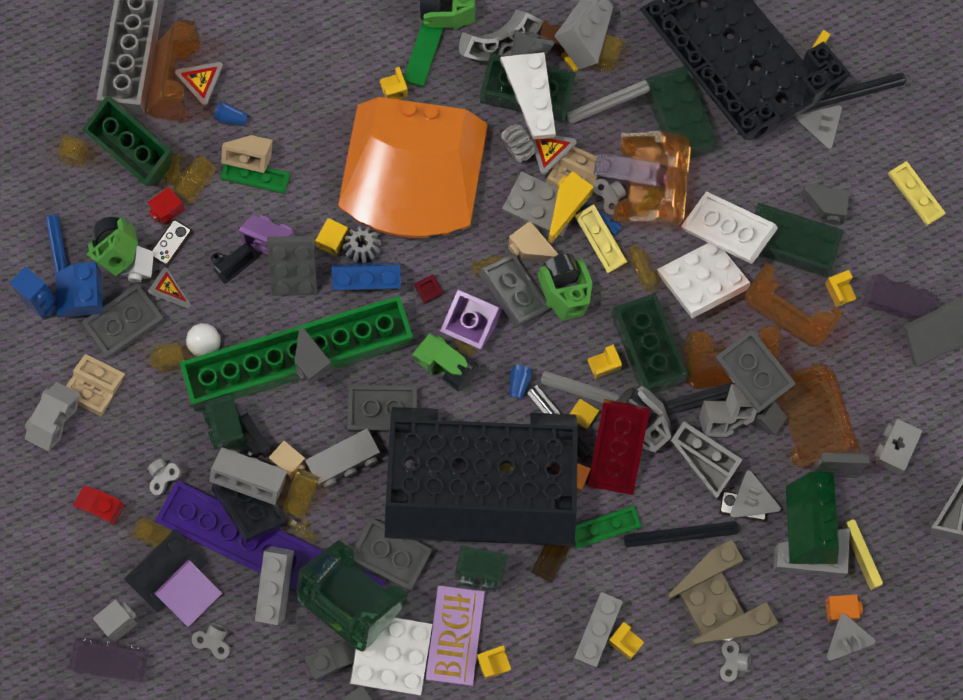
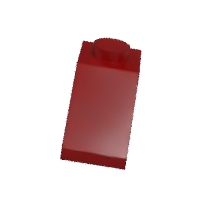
[73,486,125,526]

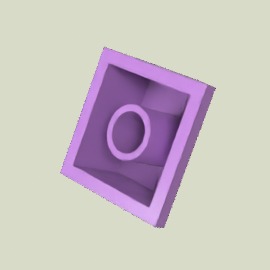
[239,215,294,255]
[440,290,503,349]

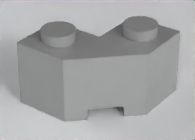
[25,382,80,451]
[699,384,757,437]

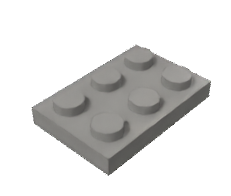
[502,172,570,238]

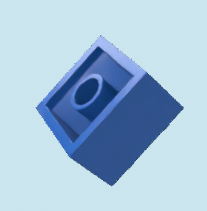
[55,262,103,318]

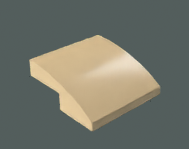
[546,146,606,189]
[66,354,125,417]

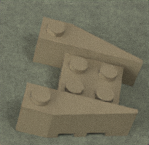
[666,540,778,647]

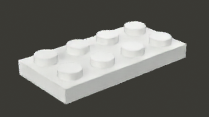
[681,191,778,264]

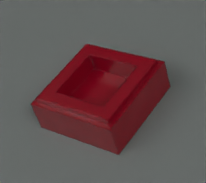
[413,274,444,304]

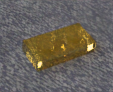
[173,154,217,204]
[628,244,657,293]
[282,468,320,519]
[131,516,172,548]

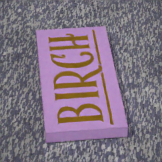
[426,586,485,686]

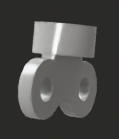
[593,179,627,215]
[147,459,181,495]
[192,623,231,659]
[720,640,751,682]

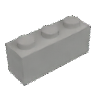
[305,429,381,489]
[209,447,287,505]
[255,546,294,625]
[573,592,623,670]

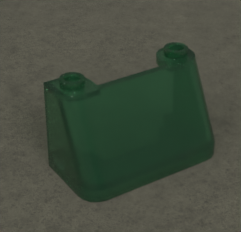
[296,540,408,652]

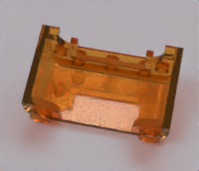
[146,20,201,122]
[614,131,690,225]
[745,262,844,347]
[682,325,781,389]
[776,362,859,468]

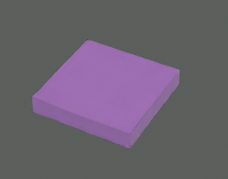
[154,560,222,627]

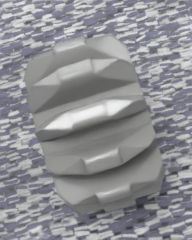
[501,123,535,163]
[343,225,381,263]

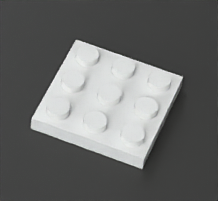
[657,243,751,318]
[350,612,432,695]

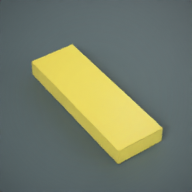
[888,161,946,226]
[574,204,628,273]
[842,519,883,590]

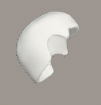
[186,323,221,356]

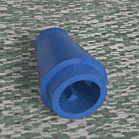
[214,102,248,126]
[509,364,532,399]

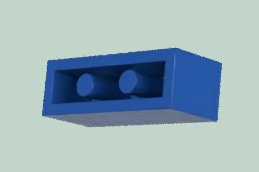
[332,262,401,290]
[9,266,57,319]

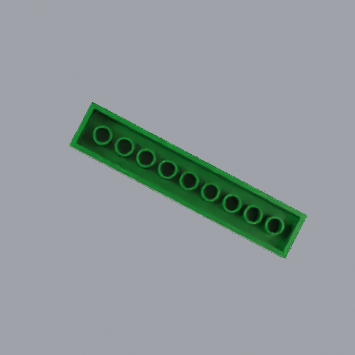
[179,296,414,411]

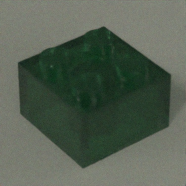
[202,394,247,451]
[455,545,508,592]

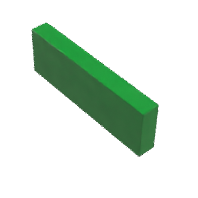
[403,23,443,88]
[220,164,291,195]
[574,505,642,550]

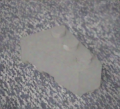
[555,0,613,69]
[671,422,742,500]
[930,477,963,542]
[773,528,850,578]

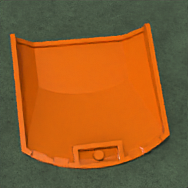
[338,97,488,238]

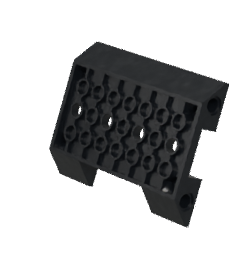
[640,0,850,140]
[384,407,578,546]

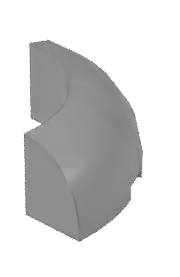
[459,10,544,61]

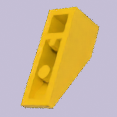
[548,171,594,244]

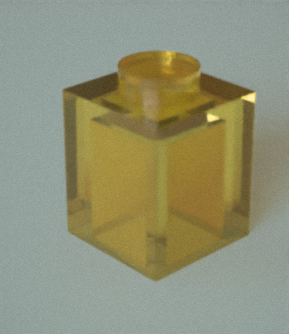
[596,34,625,71]
[56,134,89,169]
[150,341,185,374]

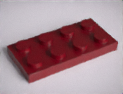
[588,399,650,495]

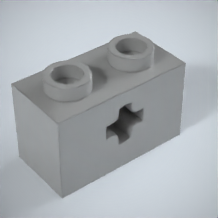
[874,419,922,475]
[93,599,137,642]

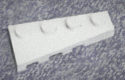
[500,52,556,139]

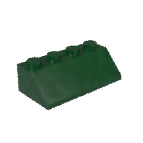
[82,95,173,186]
[786,472,839,564]

